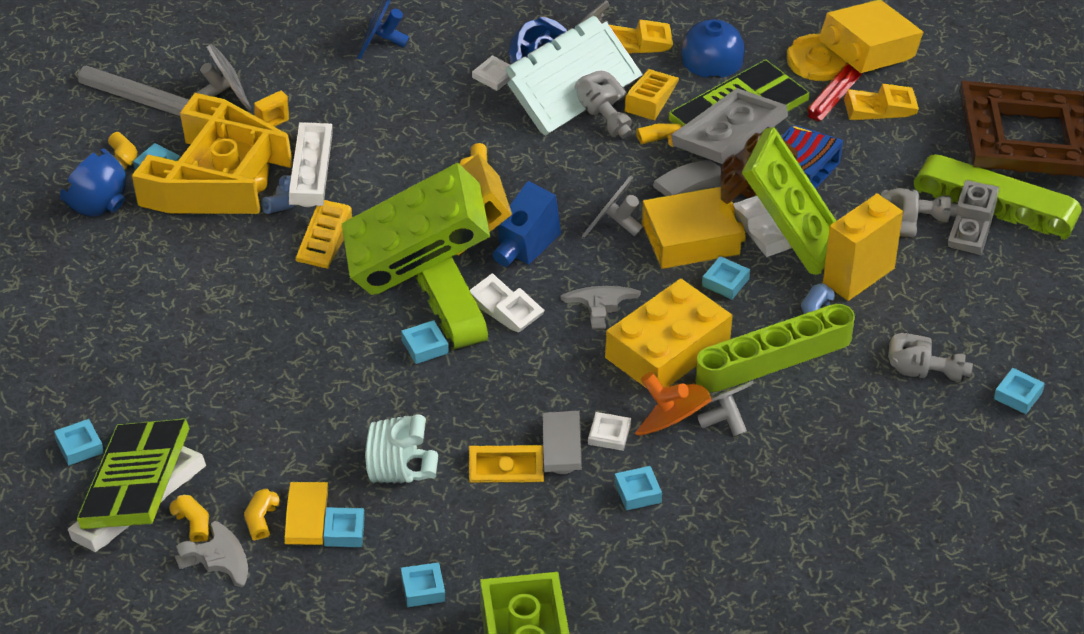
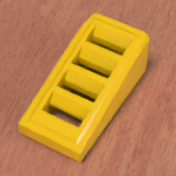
[625,69,679,120]
[296,200,352,269]

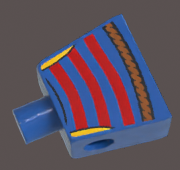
[781,125,843,189]

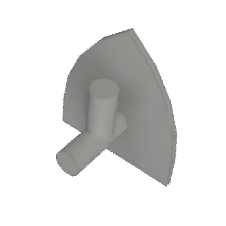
[197,44,251,111]
[582,175,643,237]
[698,380,754,436]

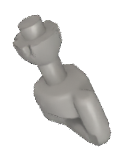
[574,70,633,139]
[881,188,957,238]
[888,333,973,382]

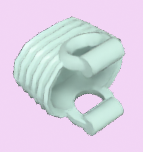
[365,415,438,484]

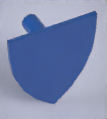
[357,0,409,59]

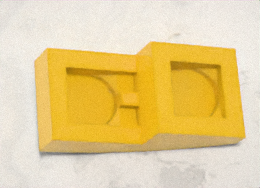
[609,19,673,53]
[844,84,919,120]
[285,482,328,545]

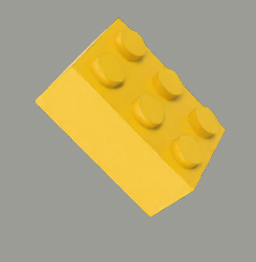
[605,278,732,389]

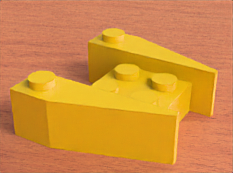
[132,93,293,214]

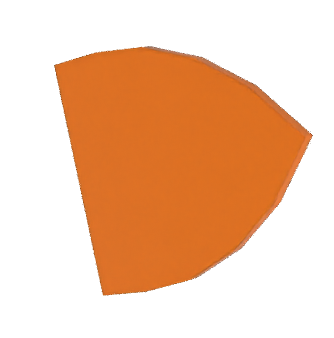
[635,372,712,436]

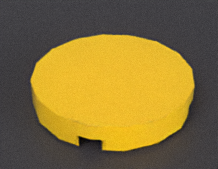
[786,34,847,81]

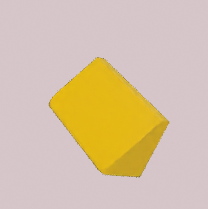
[469,445,544,483]

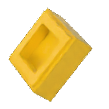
[254,90,289,127]

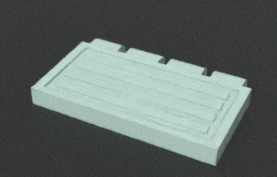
[506,16,643,136]

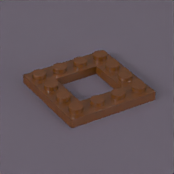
[959,81,1084,178]

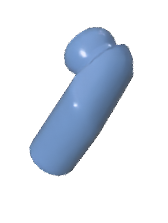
[261,175,295,214]
[801,283,835,314]

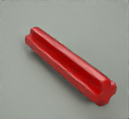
[807,63,863,121]

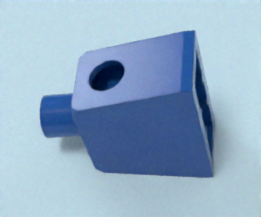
[492,181,561,267]

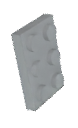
[671,88,788,164]

